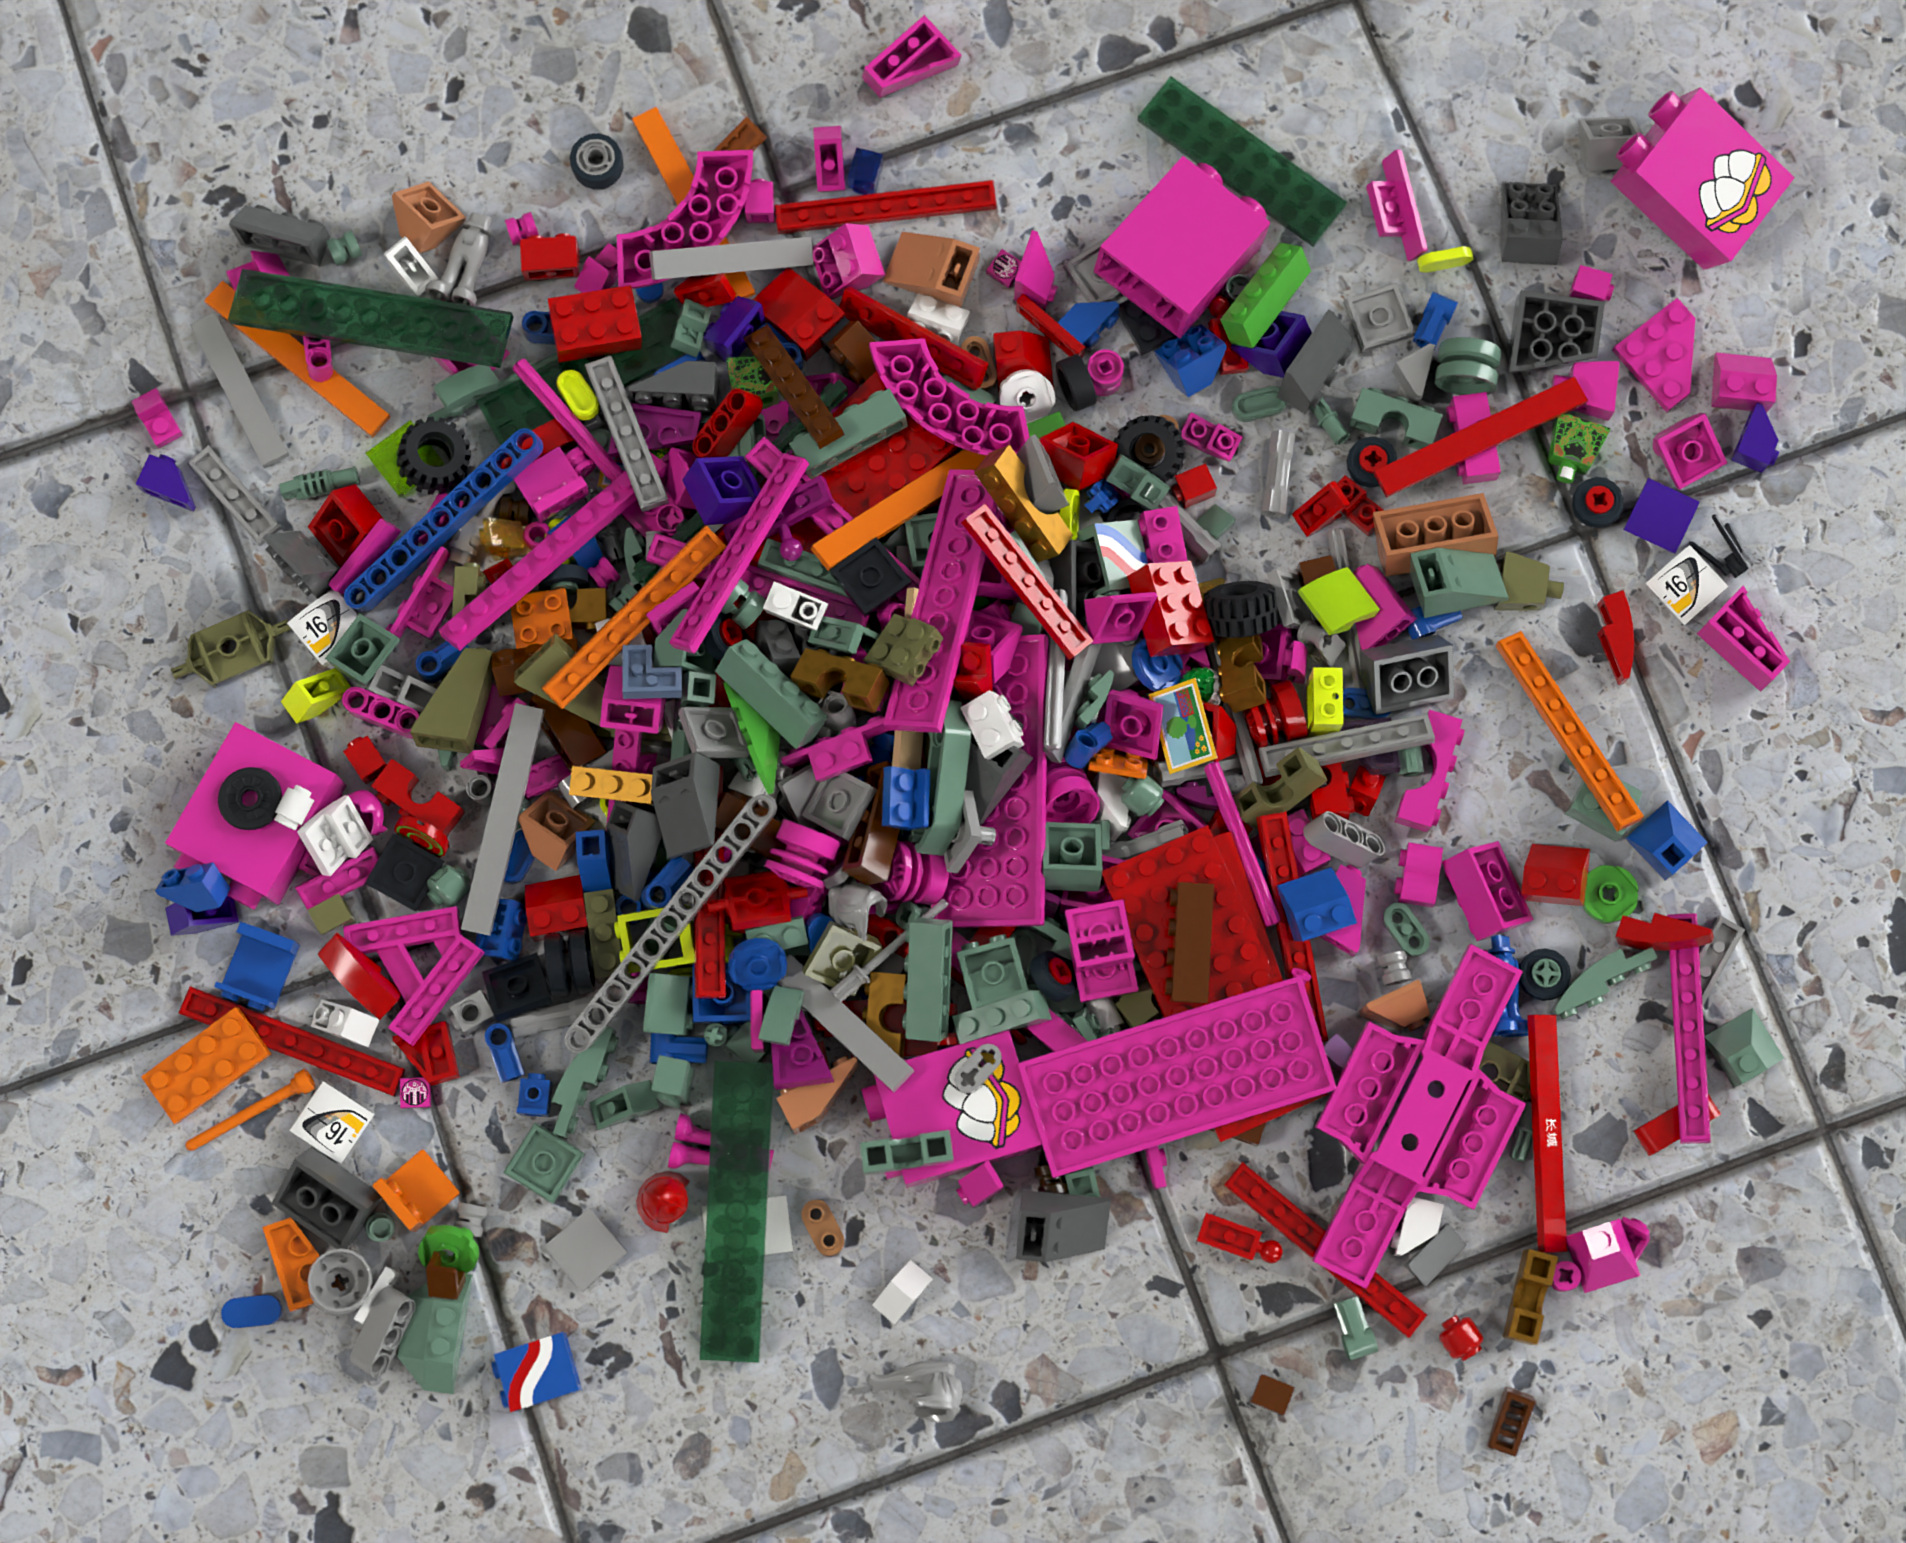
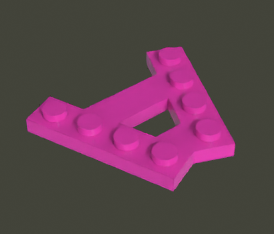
[343,906,484,1046]

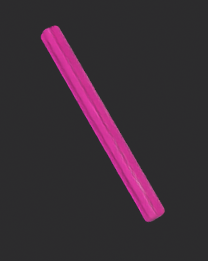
[512,358,624,483]
[1204,762,1280,926]

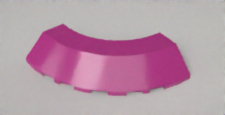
[616,150,753,289]
[869,338,1030,455]

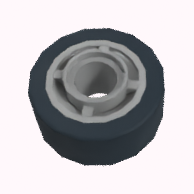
[570,133,624,190]

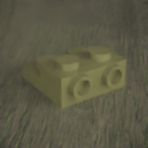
[452,563,490,618]
[863,613,944,686]
[802,920,883,997]

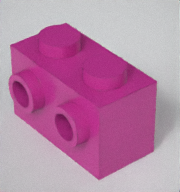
[1138,506,1188,563]

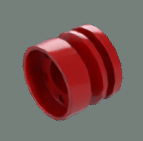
[1242,680,1307,749]

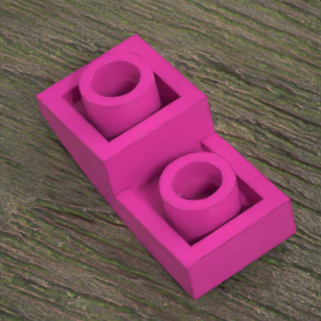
[1180,412,1242,462]
[1283,640,1308,684]

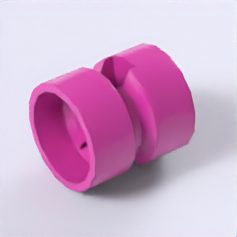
[1087,349,1124,397]

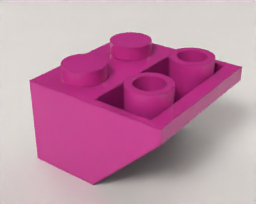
[812,223,885,299]
[600,665,666,734]

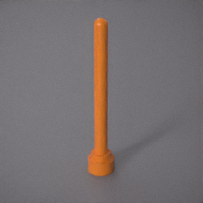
[185,1068,316,1151]

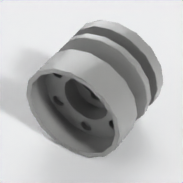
[308,1248,372,1317]

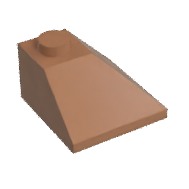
[392,181,467,254]
[518,790,595,871]
[1359,979,1430,1032]

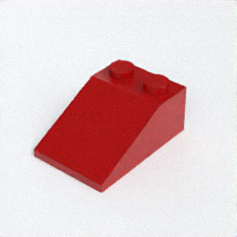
[753,267,845,362]

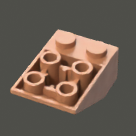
[883,232,980,308]
[776,1056,859,1135]

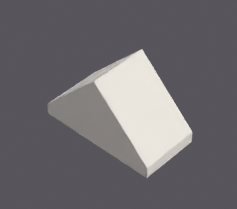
[384,236,439,297]
[872,1260,933,1325]

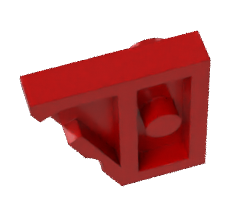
[392,1021,460,1086]

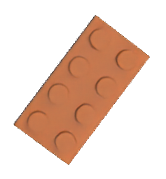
[141,1007,272,1124]

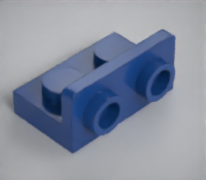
[882,766,931,830]
[475,899,527,961]

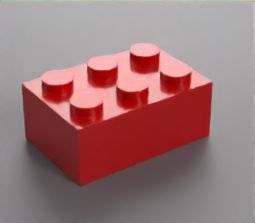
[548,285,642,363]
[1127,561,1215,657]

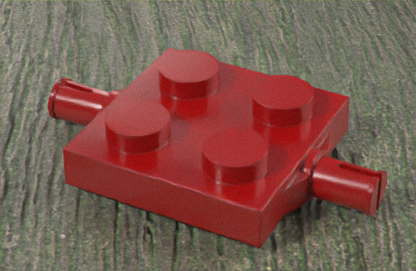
[707,871,808,931]

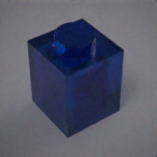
[848,147,884,195]

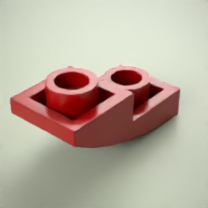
[1337,475,1384,537]

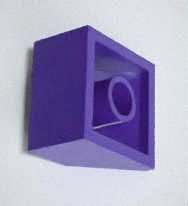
[703,296,765,362]
[1231,311,1312,378]
[682,456,761,525]

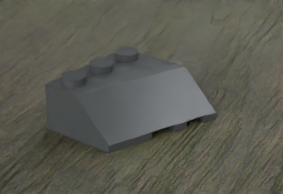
[1509,290,1605,373]

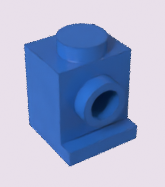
[517,1073,553,1118]

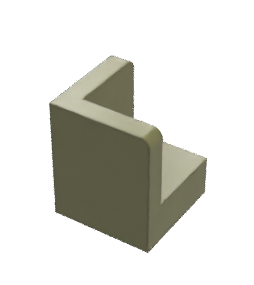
[308,893,357,935]

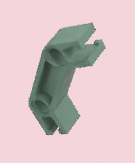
[910,700,971,856]

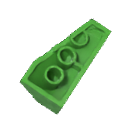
[723,682,781,795]

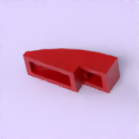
[1597,590,1634,686]
[1615,913,1714,951]
[318,932,401,1020]

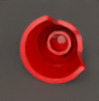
[636,1171,690,1233]

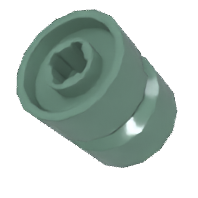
[721,578,766,630]

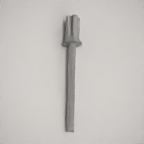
[829,899,949,1003]

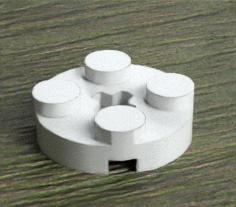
[998,369,1055,424]

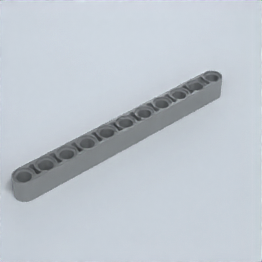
[564,794,777,1053]

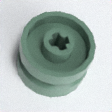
[1435,337,1501,395]

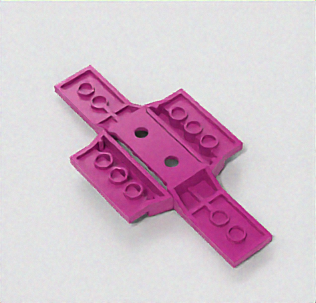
[1312,944,1526,1289]

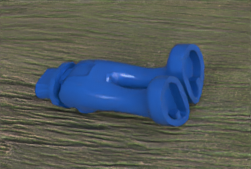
[1488,935,1528,1038]

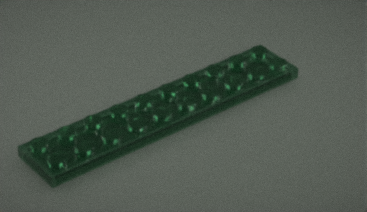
[228,269,514,368]
[699,1061,774,1363]

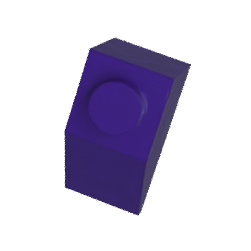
[1731,403,1779,473]
[136,454,196,512]
[165,896,239,936]

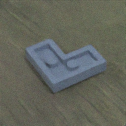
[622,645,682,699]

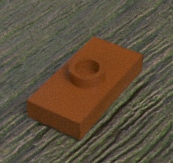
[713,116,767,152]

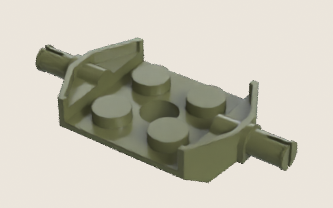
[171,610,292,688]
[1479,1041,1531,1102]

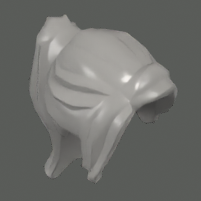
[828,883,887,941]
[866,1361,963,1423]

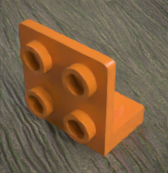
[511,588,575,649]
[1087,747,1148,782]
[372,1150,460,1232]

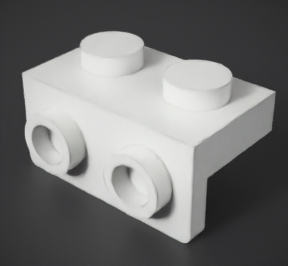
[907,293,970,346]
[961,690,1024,760]

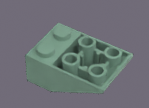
[1410,547,1509,618]

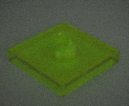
[365,420,445,498]

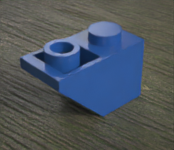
[1058,301,1119,349]
[576,830,613,893]
[155,862,231,912]

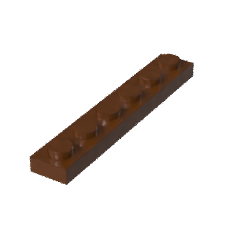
[743,324,844,449]

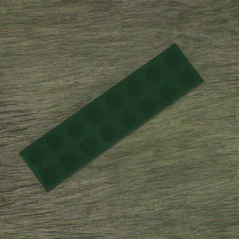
[1137,76,1348,247]
[476,298,687,446]

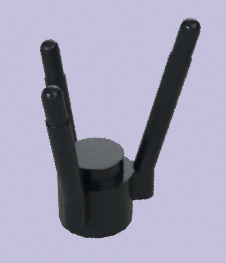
[1688,514,1753,578]

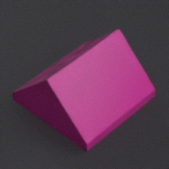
[1084,592,1158,644]

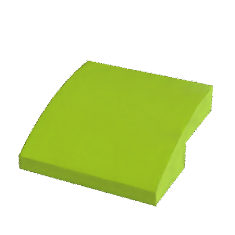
[1297,567,1380,636]

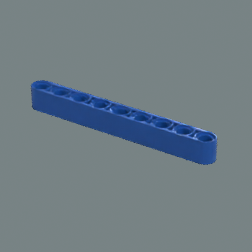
[344,428,543,613]

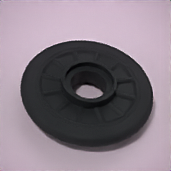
[218,767,282,830]

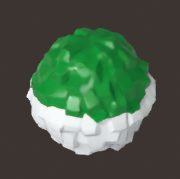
[1179,667,1222,705]

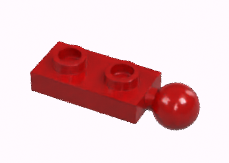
[1208,296,1249,375]
[1196,1213,1283,1264]

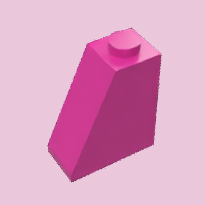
[1353,564,1417,650]
[1318,865,1366,957]

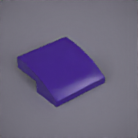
[1623,478,1700,554]

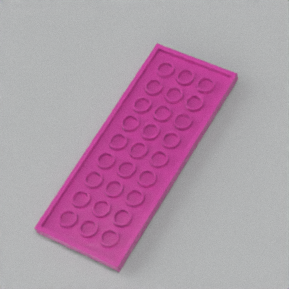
[931,634,1048,928]
[1017,976,1337,1178]

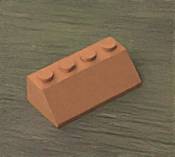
[1373,493,1498,577]

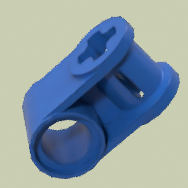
[522,310,555,345]

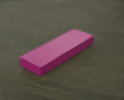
[328,519,402,594]
[295,846,379,910]

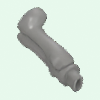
[425,212,492,309]
[448,466,517,566]

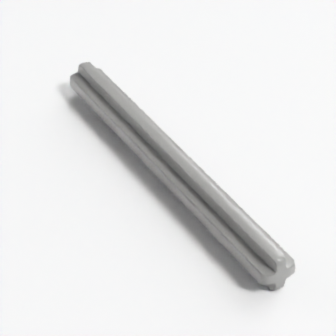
[1327,528,1365,689]
[1044,589,1068,750]
[1206,635,1263,786]

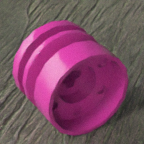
[1046,757,1100,824]
[764,819,841,889]
[876,840,949,905]

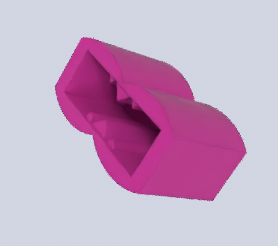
[1394,842,1443,908]

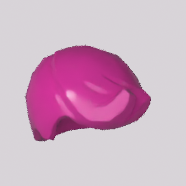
[346,789,387,836]

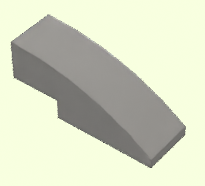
[365,665,437,715]

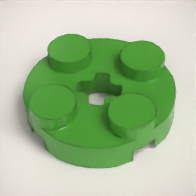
[1582,865,1639,924]
[418,1225,479,1277]

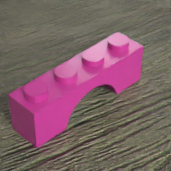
[1394,709,1465,832]

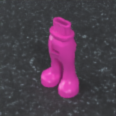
[668,1113,774,1174]

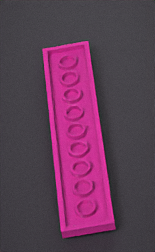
[883,470,998,733]

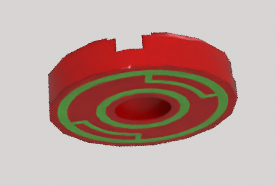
[394,816,450,857]

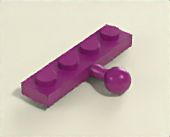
[722,475,834,561]

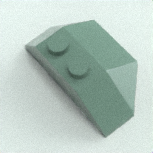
[397,1274,473,1394]

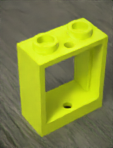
[1306,667,1343,738]
[614,902,694,973]

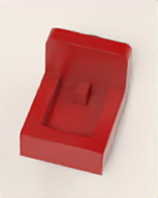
[1347,765,1386,817]

